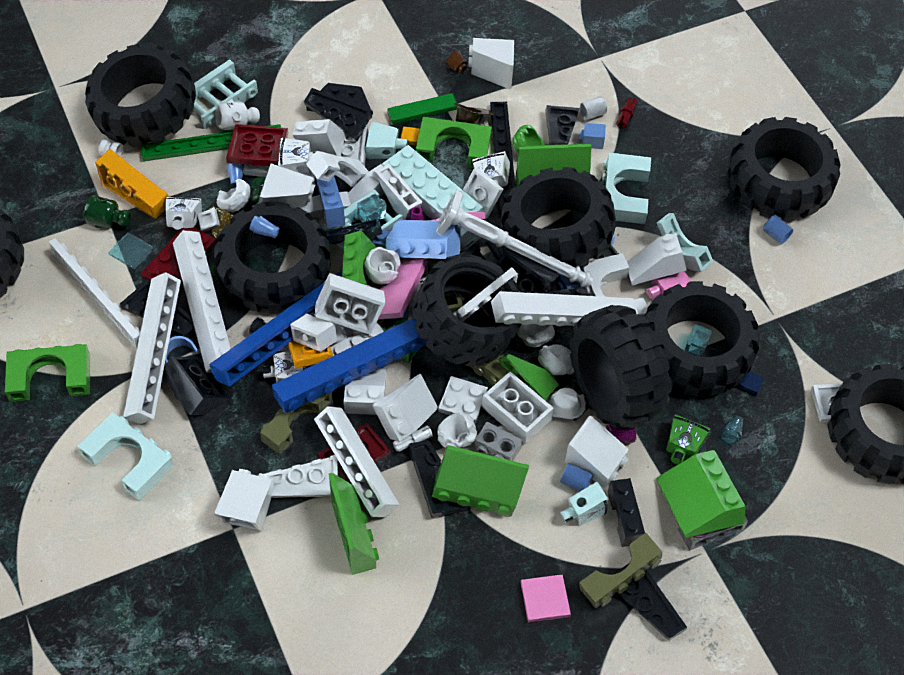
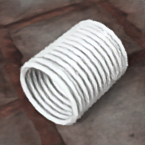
[580,96,607,120]

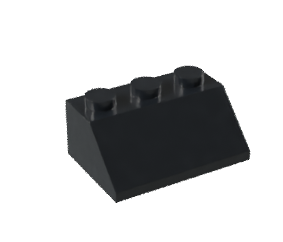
[497,248,559,293]
[162,356,230,415]

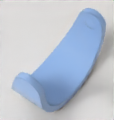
[165,336,199,364]

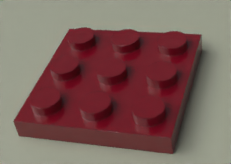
[226,124,288,166]

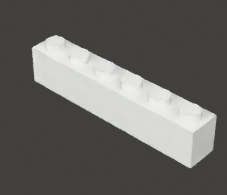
[314,406,400,517]

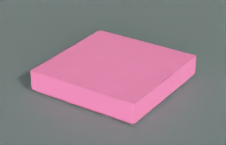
[521,575,571,623]

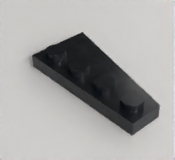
[120,279,195,338]
[408,440,471,518]
[611,564,687,641]

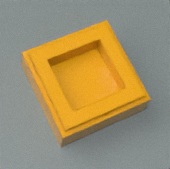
[401,127,420,146]

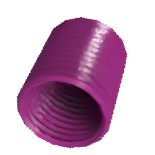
[606,424,636,444]

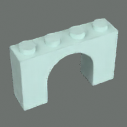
[602,153,651,224]
[77,412,174,501]

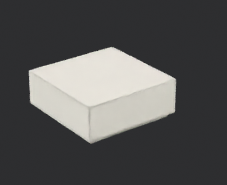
[197,208,220,232]

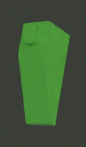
[498,354,559,400]

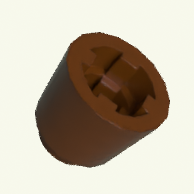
[445,51,467,73]

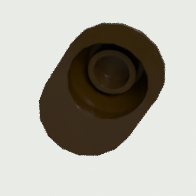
[454,103,494,124]

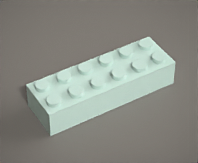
[382,145,483,237]

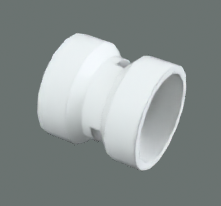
[99,139,123,157]

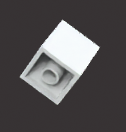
[468,38,514,89]
[293,119,345,156]
[258,164,315,208]
[565,415,629,488]
[215,469,275,531]

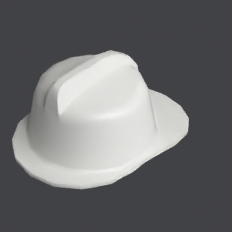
[545,388,585,419]

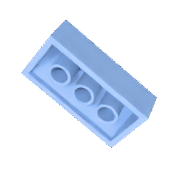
[386,220,461,259]

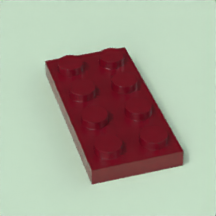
[141,227,217,285]

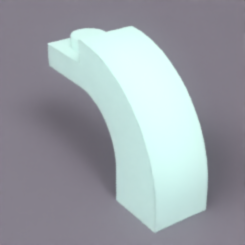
[657,213,714,272]

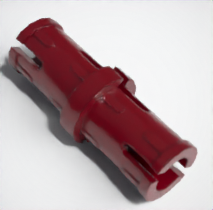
[616,97,638,129]

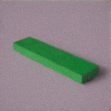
[387,93,458,125]

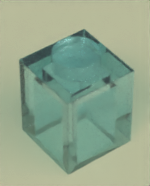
[357,194,386,222]
[684,324,713,357]

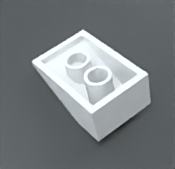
[627,233,687,285]
[344,365,387,415]
[372,374,438,442]

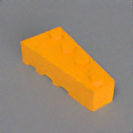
[95,149,169,219]

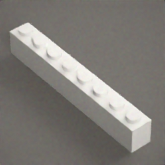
[173,230,231,373]
[123,272,181,425]
[491,292,638,327]

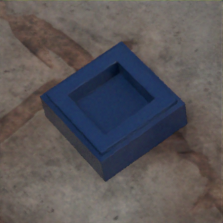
[739,372,764,396]

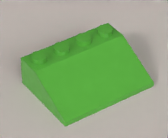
[515,144,592,188]
[432,445,529,516]
[657,450,746,538]
[329,473,379,575]

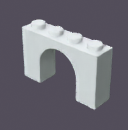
[580,253,648,316]

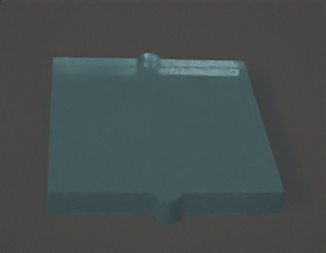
[108,232,154,269]

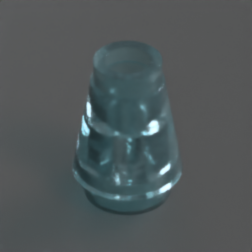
[722,415,744,445]

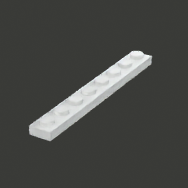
[49,238,141,349]

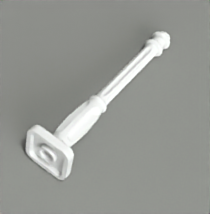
[436,190,593,288]

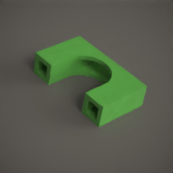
[416,117,492,168]
[342,230,376,286]
[5,344,90,402]

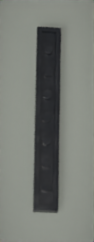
[490,101,515,215]

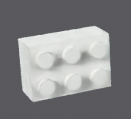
[315,273,385,334]
[482,372,554,444]

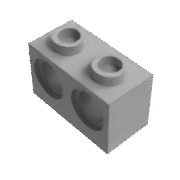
[474,422,522,461]

